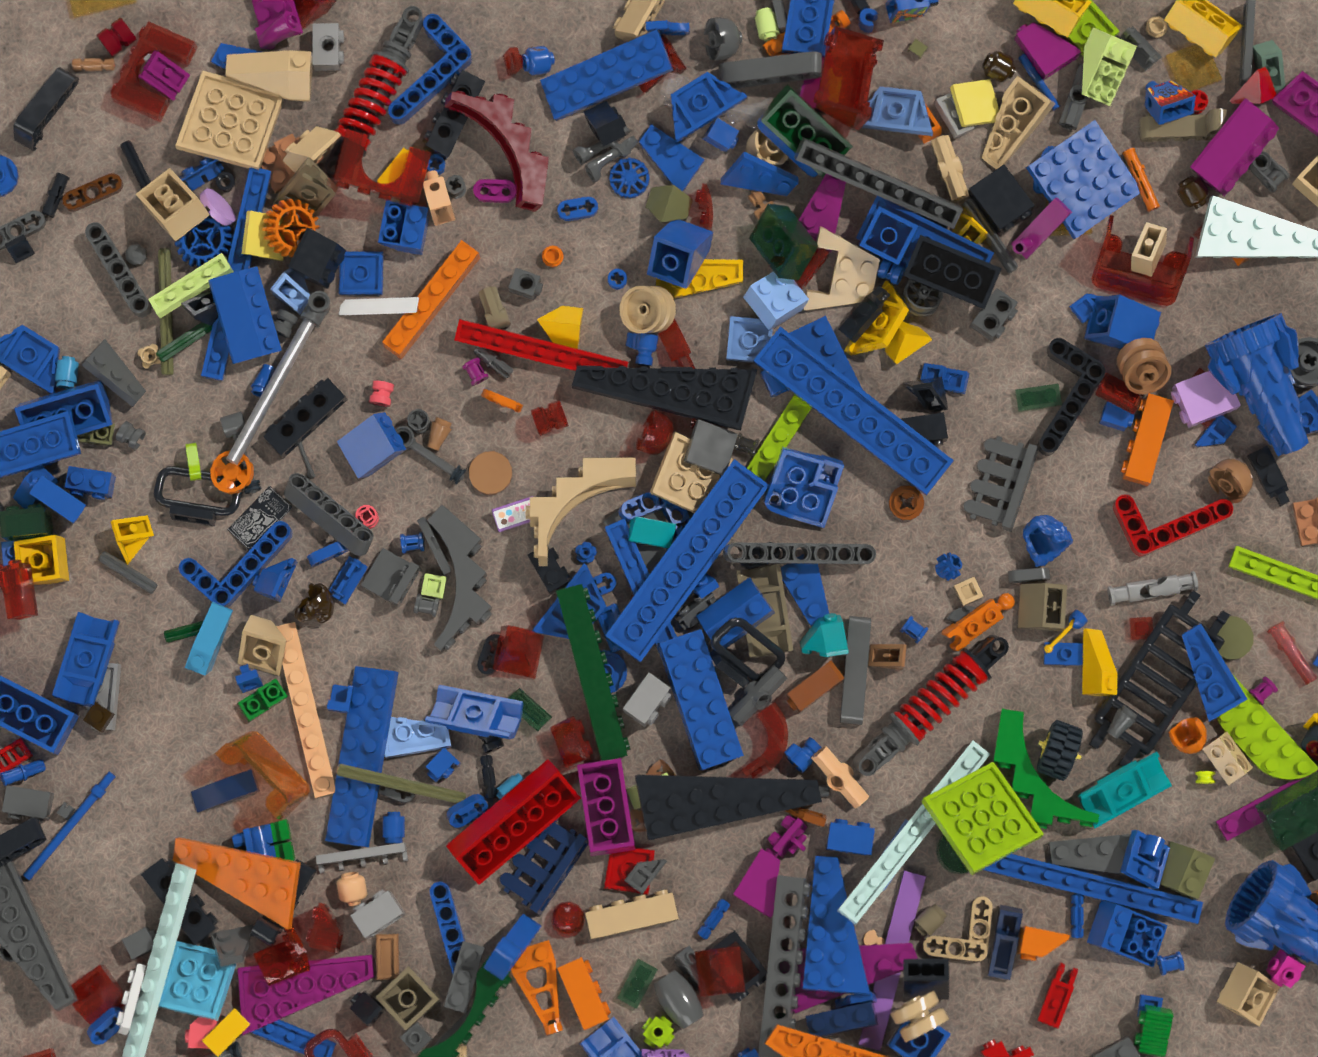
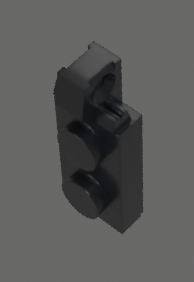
[839,285,890,343]
[1247,446,1290,507]

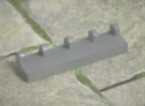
[316,843,408,874]

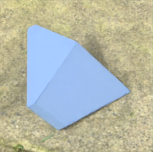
[270,268,310,315]

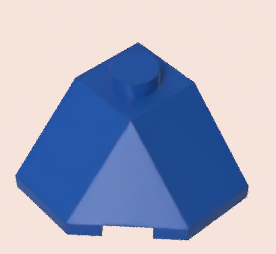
[253,558,298,602]

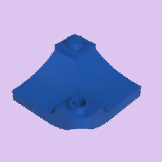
[763,447,844,528]

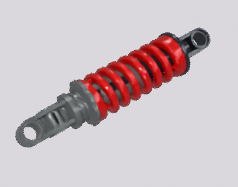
[325,6,424,181]
[853,635,1009,776]

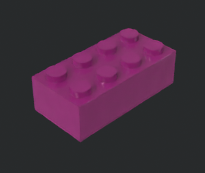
[577,758,635,857]

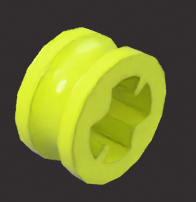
[1195,771,1216,784]

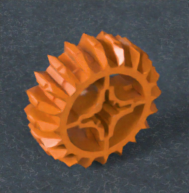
[262,199,320,258]

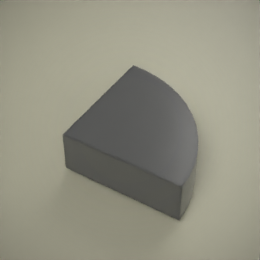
[947,606,976,623]

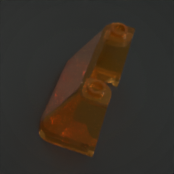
[215,731,310,820]

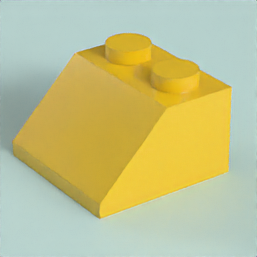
[14,535,69,585]

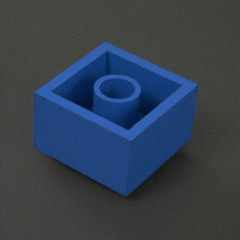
[859,206,919,266]
[886,1020,951,1057]

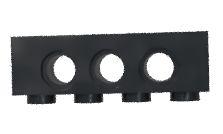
[422,69,485,160]
[263,378,347,459]
[141,858,219,945]

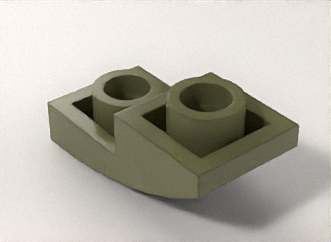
[77,424,115,446]

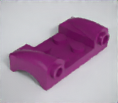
[251,0,303,50]

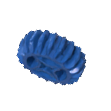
[175,211,233,268]

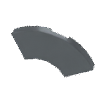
[417,517,451,575]

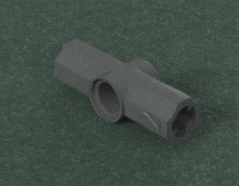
[1059,64,1088,130]
[729,665,787,726]

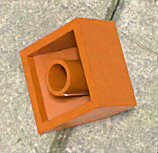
[1016,926,1070,961]

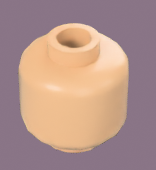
[336,872,367,906]

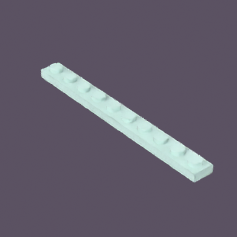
[838,741,990,925]
[122,863,196,1057]

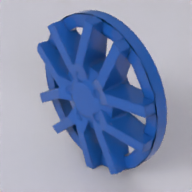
[609,157,650,198]

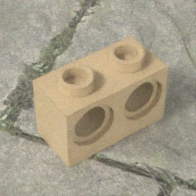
[1203,731,1253,785]

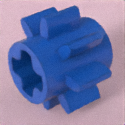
[935,552,962,581]

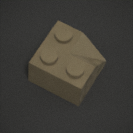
[375,966,441,1031]

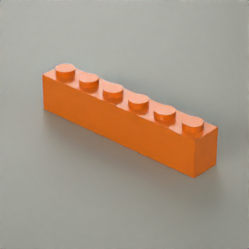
[382,240,480,360]

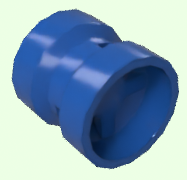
[877,259,906,285]

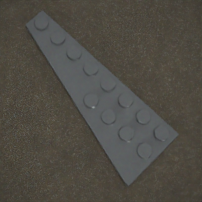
[0,860,78,1011]

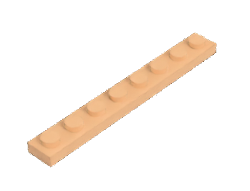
[276,622,336,798]

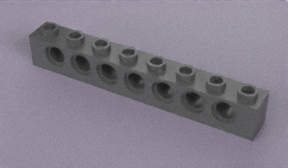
[794,137,963,229]
[758,875,810,1057]

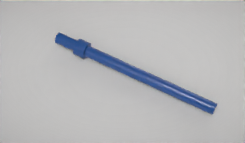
[23,771,116,880]

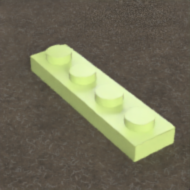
[148,253,234,318]

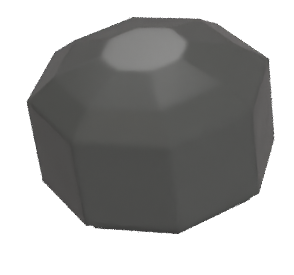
[125,244,147,266]

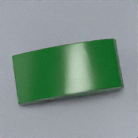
[237,678,288,723]

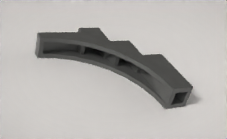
[427,505,492,652]

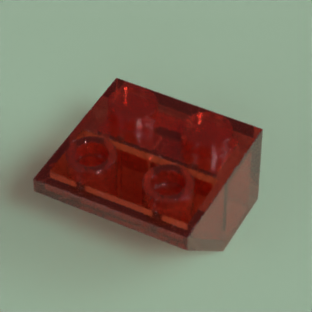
[550,716,593,770]
[306,903,344,953]
[71,964,125,1025]

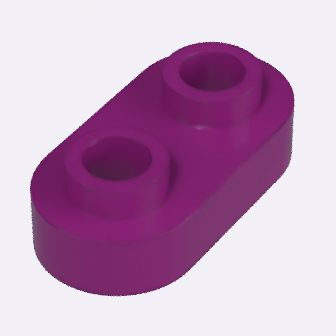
[473,179,516,203]

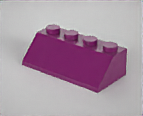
[1190,98,1280,197]

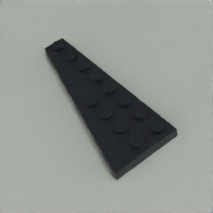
[572,366,757,431]
[634,774,822,840]

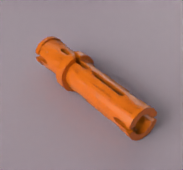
[1122,148,1160,212]

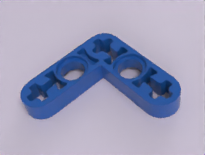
[619,492,691,539]

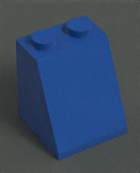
[647,220,714,289]
[1084,295,1161,349]

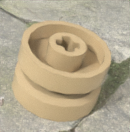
[620,286,676,333]
[890,990,949,1042]

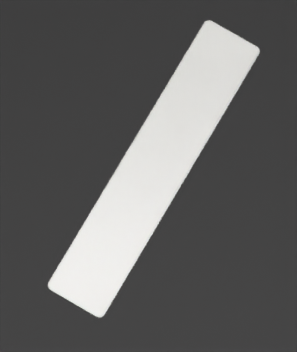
[339,297,419,315]

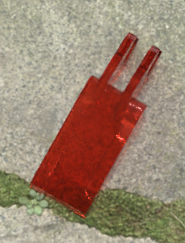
[658,318,695,369]

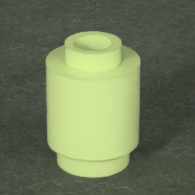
[755,8,780,41]

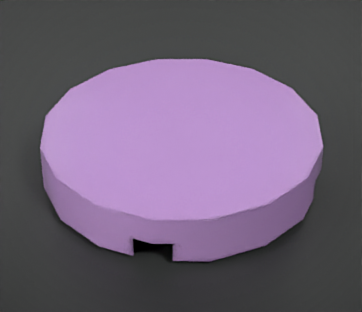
[200,188,236,226]

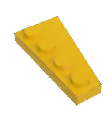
[656,259,743,299]

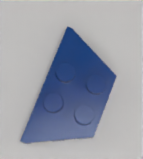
[671,72,747,143]
[0,325,60,394]
[532,563,606,639]

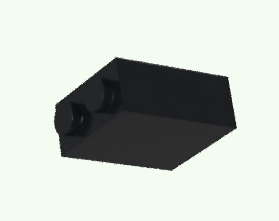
[968,164,1035,234]
[903,959,949,1000]

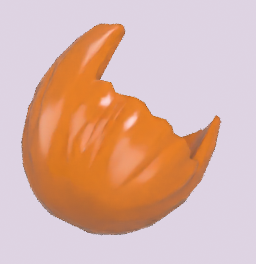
[1168,717,1207,754]

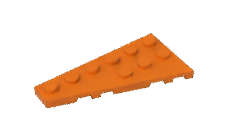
[173,837,301,930]
[764,1024,887,1057]

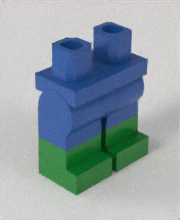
[232,819,296,861]

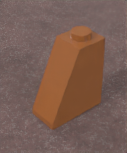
[786,660,844,713]

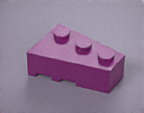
[794,174,846,253]

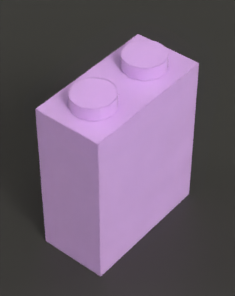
[1171,371,1241,428]

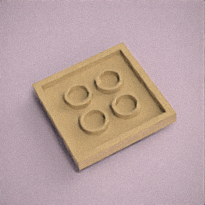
[650,432,733,513]

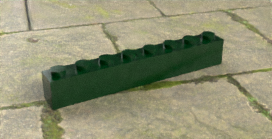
[556,584,631,761]

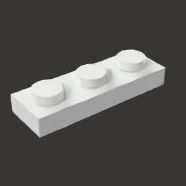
[116,964,146,1035]

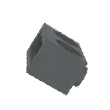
[970,288,1018,341]

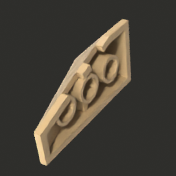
[225,50,313,101]
[982,76,1056,169]

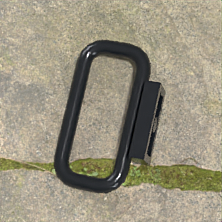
[154,466,242,526]
[710,618,786,688]

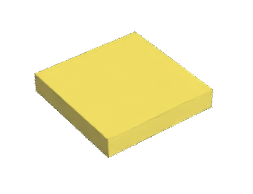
[950,79,999,127]
[242,211,287,261]

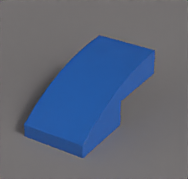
[920,363,970,394]

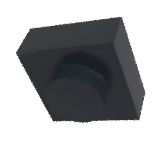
[5,234,35,263]

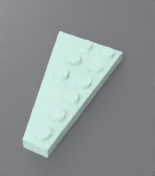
[1194,196,1318,258]

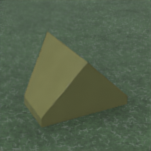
[646,185,693,223]

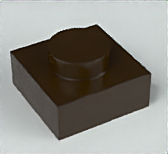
[83,702,115,733]

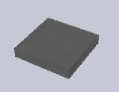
[684,419,738,475]

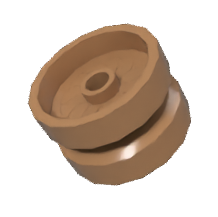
[1116,338,1171,394]

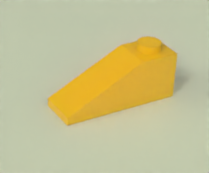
[1082,628,1118,696]

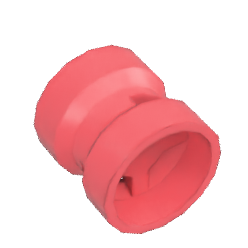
[369,380,394,407]
[355,505,379,529]

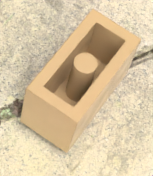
[1131,222,1167,277]

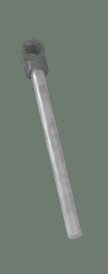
[226,291,330,465]

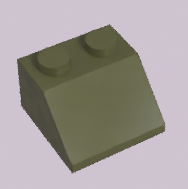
[1160,841,1216,900]

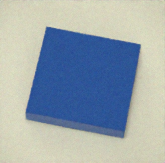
[339,251,384,295]

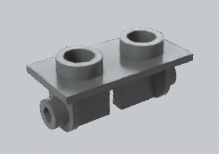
[1119,26,1162,71]
[674,593,717,630]
[674,946,717,993]

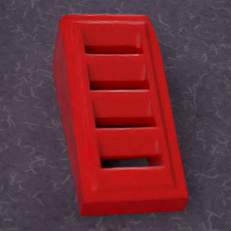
[0,738,33,779]

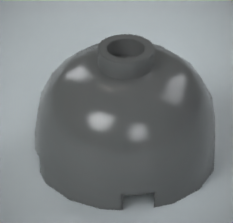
[704,17,742,61]

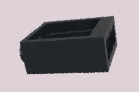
[700,931,767,1002]

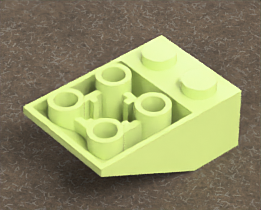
[1082,27,1137,106]

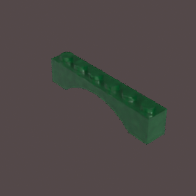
[418,956,513,1057]

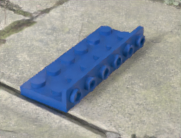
[856,196,994,268]

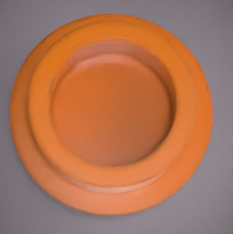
[542,246,564,267]

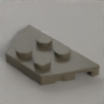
[272,158,338,216]

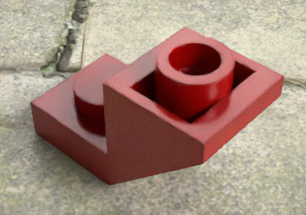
[980,1039,1034,1057]

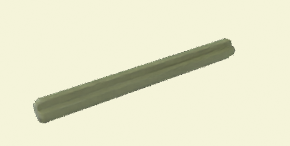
[158,248,174,376]
[337,764,466,804]

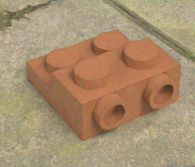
[261,133,300,193]
[1292,498,1318,546]

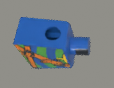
[885,0,938,24]

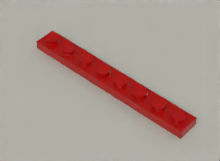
[454,319,628,371]

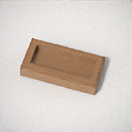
[376,934,399,980]

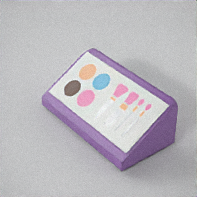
[492,496,533,532]

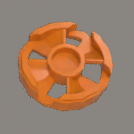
[481,388,523,413]
[210,450,254,494]

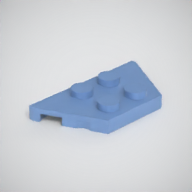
[851,87,933,136]

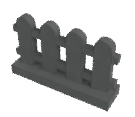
[964,436,1038,532]

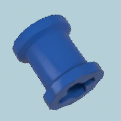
[400,532,425,553]
[900,616,929,644]
[1157,951,1185,976]

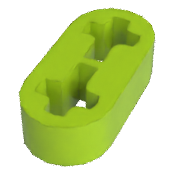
[185,443,201,481]

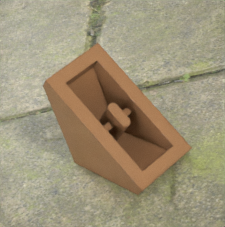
[868,644,906,670]

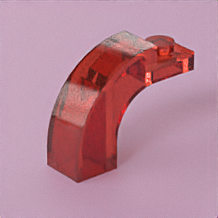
[741,702,788,778]

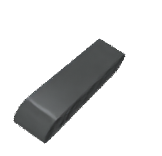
[719,51,822,89]
[85,222,151,318]
[284,473,374,556]
[840,616,871,725]

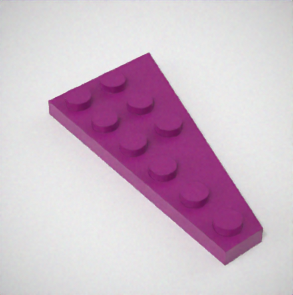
[780,943,918,1013]
[238,955,374,1036]

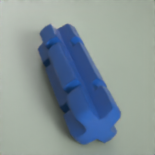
[1071,894,1084,938]
[698,899,730,939]

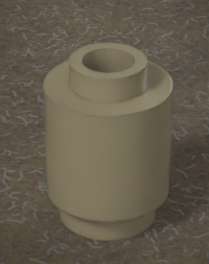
[914,904,947,937]

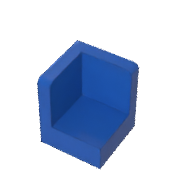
[327,685,354,713]

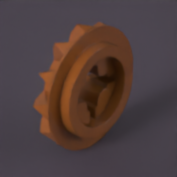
[889,485,924,520]

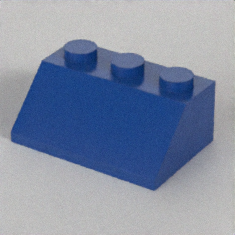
[697,577,775,648]

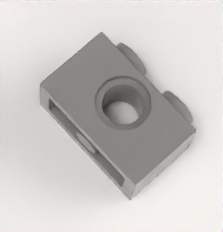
[312,23,344,71]

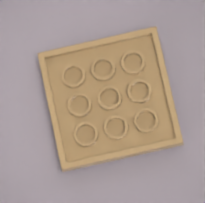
[176,71,284,170]

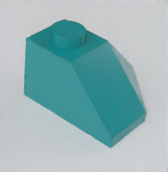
[800,613,849,657]

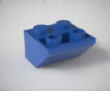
[378,201,430,255]

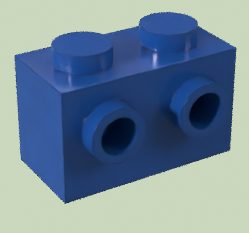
[65,466,116,500]
[826,819,875,856]

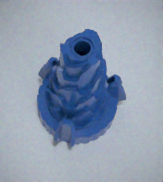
[1205,313,1309,456]
[1225,860,1318,965]

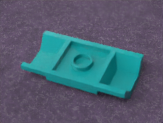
[1078,751,1172,829]

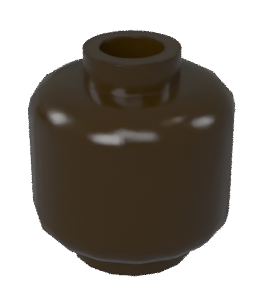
[982,51,1016,82]
[1177,175,1210,209]

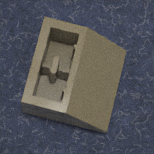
[1017,583,1067,632]

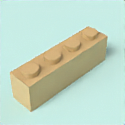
[585,890,679,939]

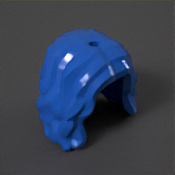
[1023,515,1073,567]

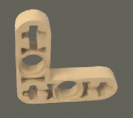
[923,896,992,961]

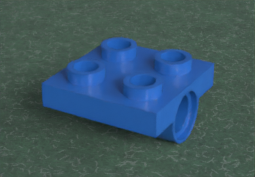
[1120,830,1170,889]

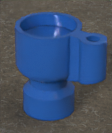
[626,333,658,366]
[784,737,822,773]

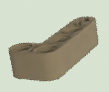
[1140,109,1228,142]

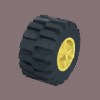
[1037,719,1083,781]

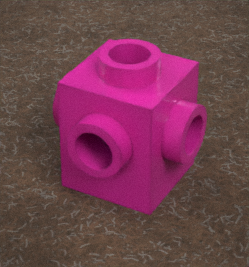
[1266,949,1306,988]

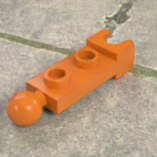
[941,593,1015,651]

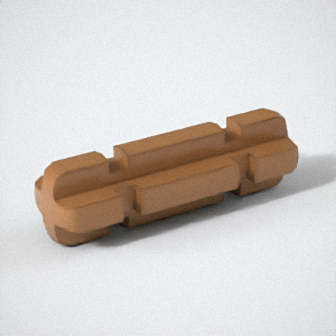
[72,58,115,71]

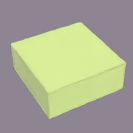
[421,573,447,599]

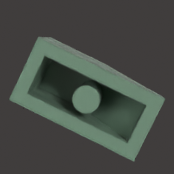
[1253,40,1286,91]

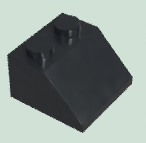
[288,228,346,289]

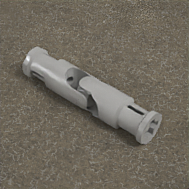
[1107,571,1198,606]

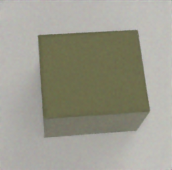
[908,39,928,59]

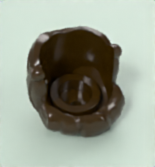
[294,583,334,623]

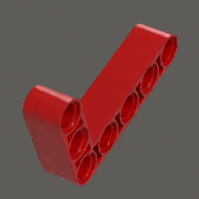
[1113,494,1234,557]

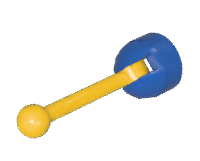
[1044,609,1088,653]

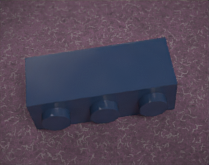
[806,1002,879,1037]

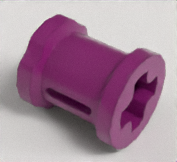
[462,358,489,386]
[1249,676,1278,706]

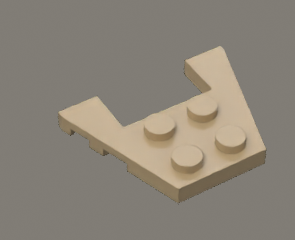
[803,226,880,310]

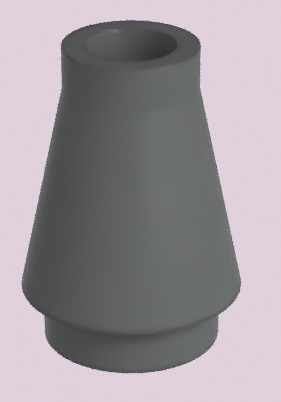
[1107,705,1138,739]

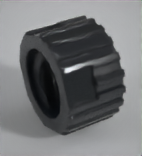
[215,171,236,192]

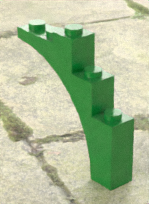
[994,709,1099,829]

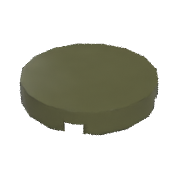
[1213,616,1254,660]

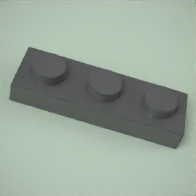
[444,941,485,1013]

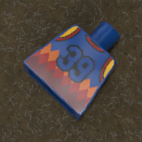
[1145,81,1196,125]

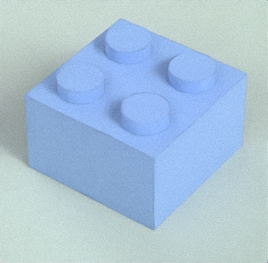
[743,266,809,331]

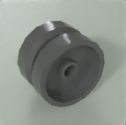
[1290,337,1318,390]

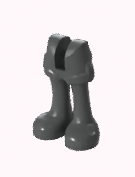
[572,125,638,183]

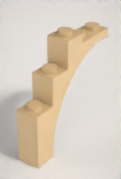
[526,458,636,566]

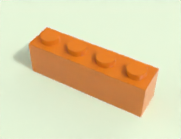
[1120,393,1174,486]

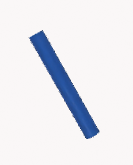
[1018,53,1060,111]

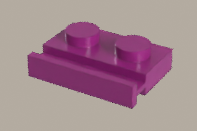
[138,50,190,101]

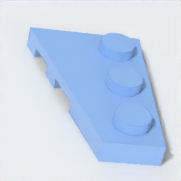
[385,717,452,759]

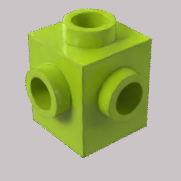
[642,1015,675,1049]

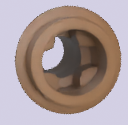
[427,417,452,451]

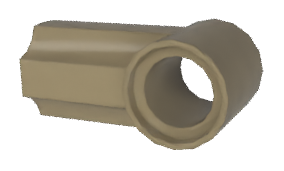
[478,286,511,329]

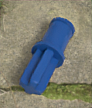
[0,759,46,786]

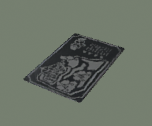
[227,486,292,550]

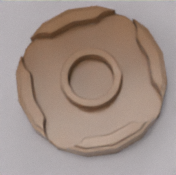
[469,451,512,495]

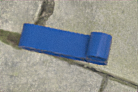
[484,913,542,981]

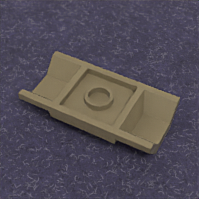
[736,564,793,657]

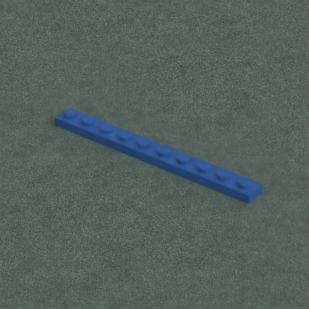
[201,168,272,381]
[982,854,1203,924]

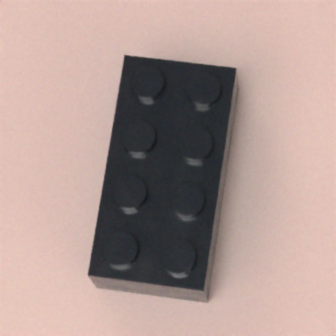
[903,235,1002,310]

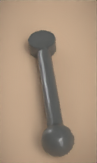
[298,439,316,479]

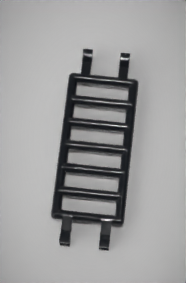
[1089,590,1230,767]

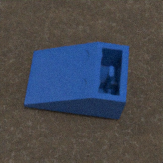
[1087,900,1168,967]

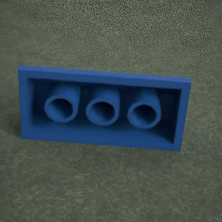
[208,266,282,364]
[14,380,113,435]

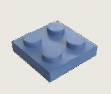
[726,316,773,363]

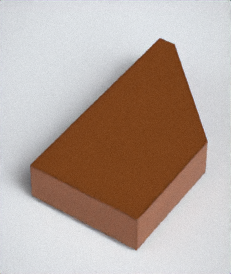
[785,807,827,827]

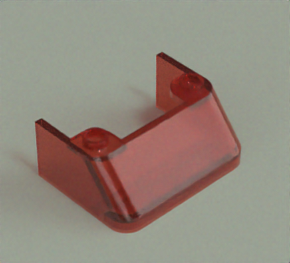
[1091,215,1194,306]

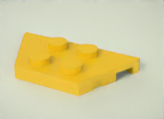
[844,281,909,356]

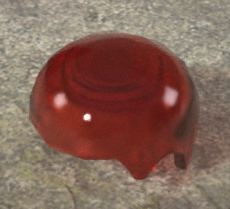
[551,901,585,938]

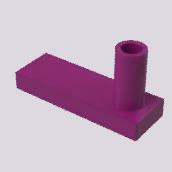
[1012,197,1072,259]

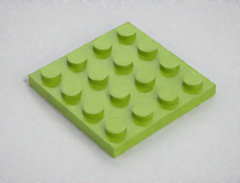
[921,762,1044,875]

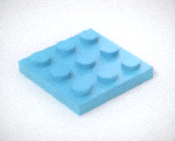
[158,941,237,1021]

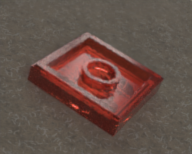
[1095,373,1143,415]

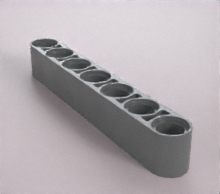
[723,542,876,565]

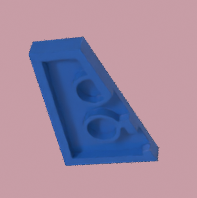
[639,124,705,191]
[781,554,829,627]

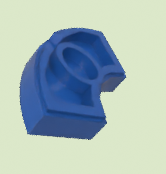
[646,20,690,35]

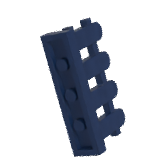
[500,819,589,916]

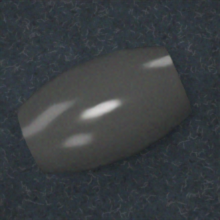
[654,970,704,1029]

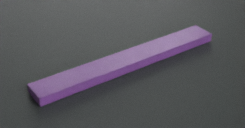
[858,871,926,1051]

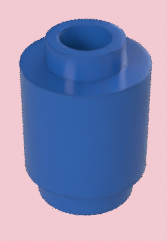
[382,812,405,843]

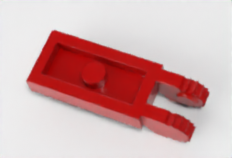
[1037,962,1078,1029]

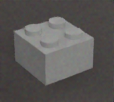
[623,673,671,727]
[350,890,406,939]

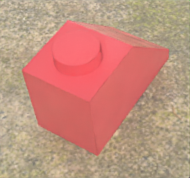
[185,1013,221,1049]

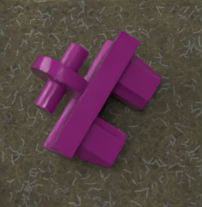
[767,815,808,858]

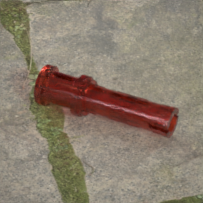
[1267,621,1318,685]

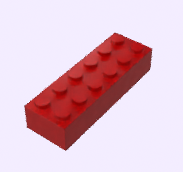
[446,759,581,885]

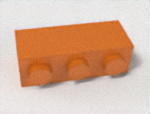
[557,957,611,1030]

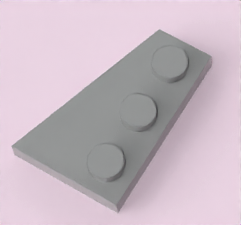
[86,663,121,730]

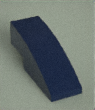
[191,769,260,813]
[988,905,1023,980]

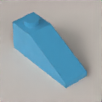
[185,602,233,676]

